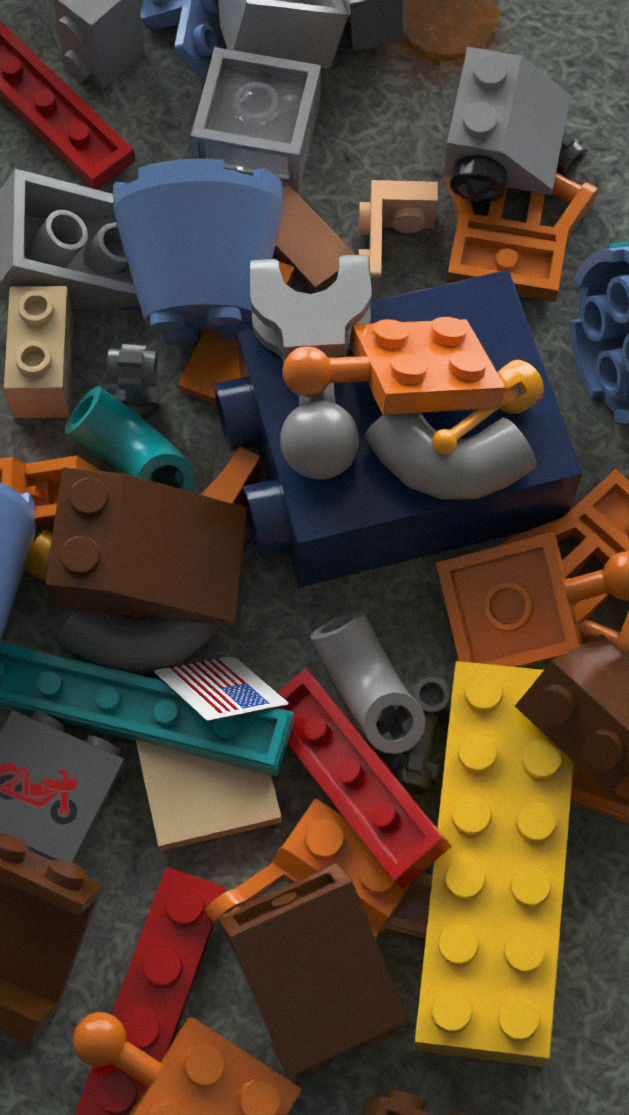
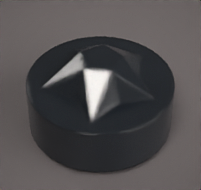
[450,155,508,202]

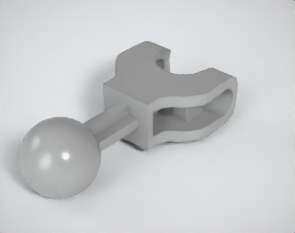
[250,254,372,480]

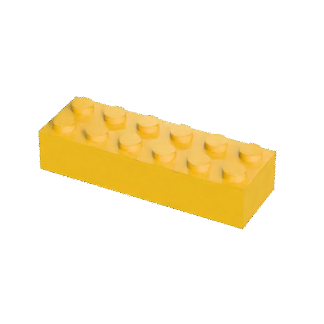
[415,661,574,1068]

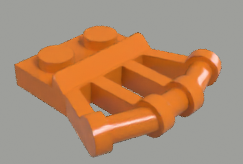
[444,164,599,302]
[499,468,629,655]
[205,798,417,940]

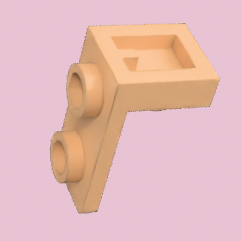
[358,180,438,301]

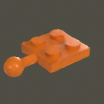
[282,317,505,415]
[436,532,629,667]
[73,1012,302,1115]

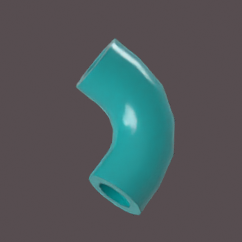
[65,386,196,493]

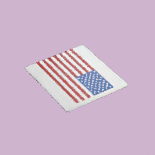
[154,657,288,720]

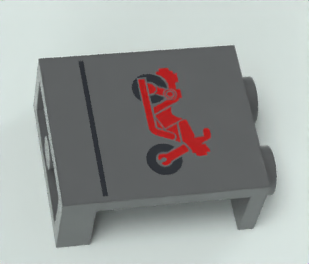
[0,710,129,863]

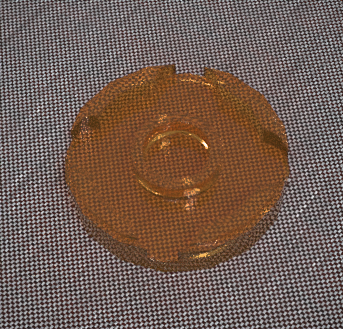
[401,0,500,65]

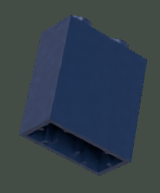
[214,269,582,588]

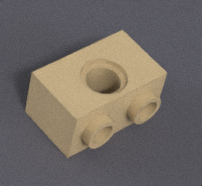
[4,286,74,418]

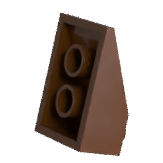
[45,467,248,626]

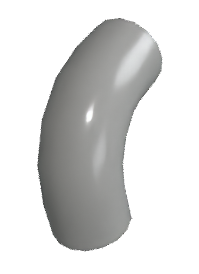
[364,413,537,500]
[310,610,426,754]

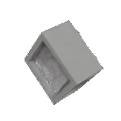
[191,47,321,192]

